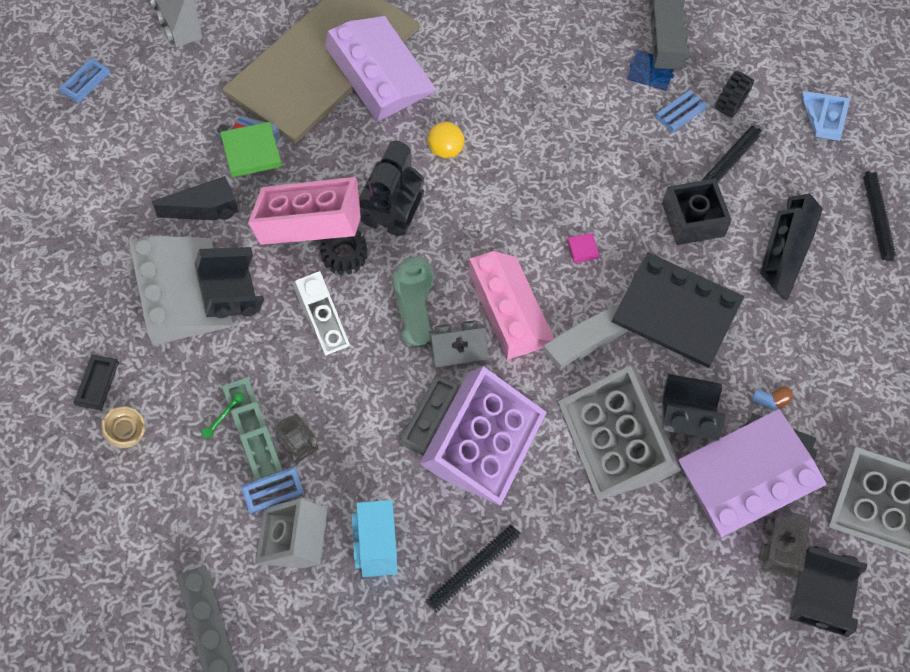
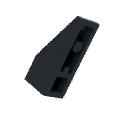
[152,176,238,221]

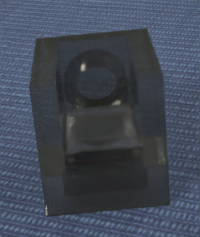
[273,413,319,465]

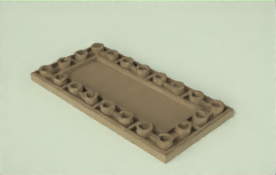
[222,0,420,144]

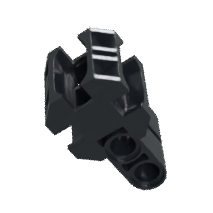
[359,140,424,236]

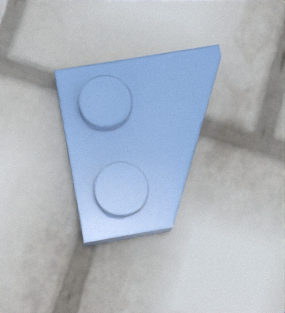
[802,91,850,141]

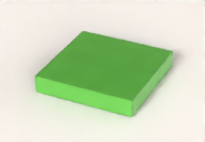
[220,122,282,177]

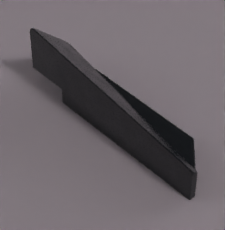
[760,193,823,300]

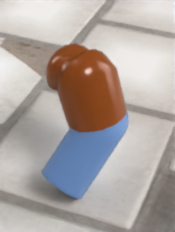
[751,386,793,410]

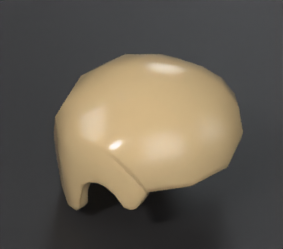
[101,406,146,449]

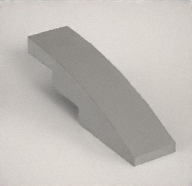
[543,304,628,370]

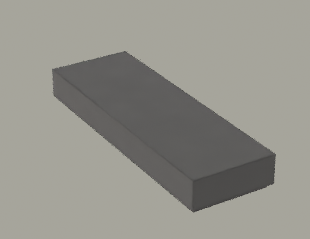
[399,374,460,456]

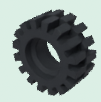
[715,70,755,118]
[320,230,368,275]

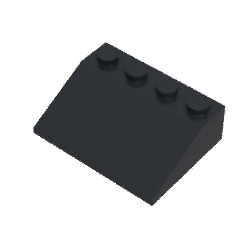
[611,252,745,368]

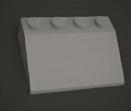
[149,0,203,47]
[129,236,232,345]
[558,365,682,500]
[828,444,910,555]

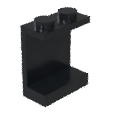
[195,247,264,318]
[662,374,726,440]
[790,546,868,637]

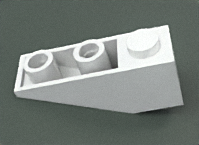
[292,271,350,356]

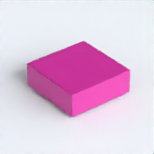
[567,233,599,263]

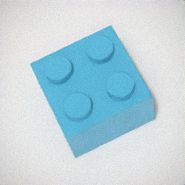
[352,500,397,577]

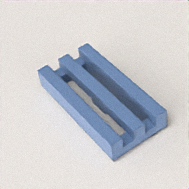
[58,58,111,103]
[655,89,707,133]
[240,466,305,514]

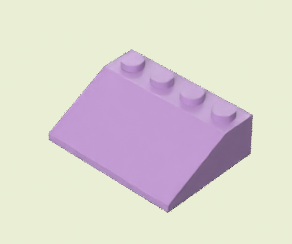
[325,16,437,122]
[419,366,547,506]
[678,409,827,537]

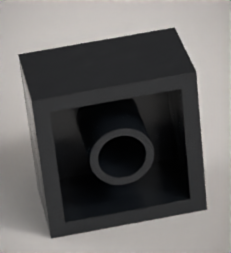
[662,178,732,245]

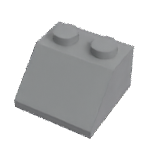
[255,498,327,568]

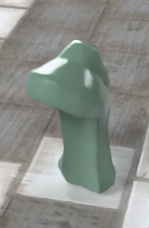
[392,256,434,346]

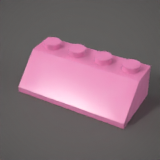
[248,177,361,245]
[469,251,554,360]

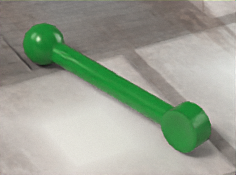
[201,392,244,439]

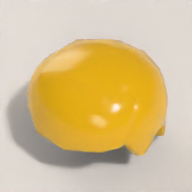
[426,121,465,158]

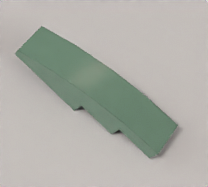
[222,377,285,489]

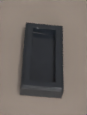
[74,354,119,411]

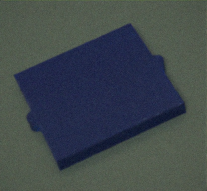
[627,50,674,91]

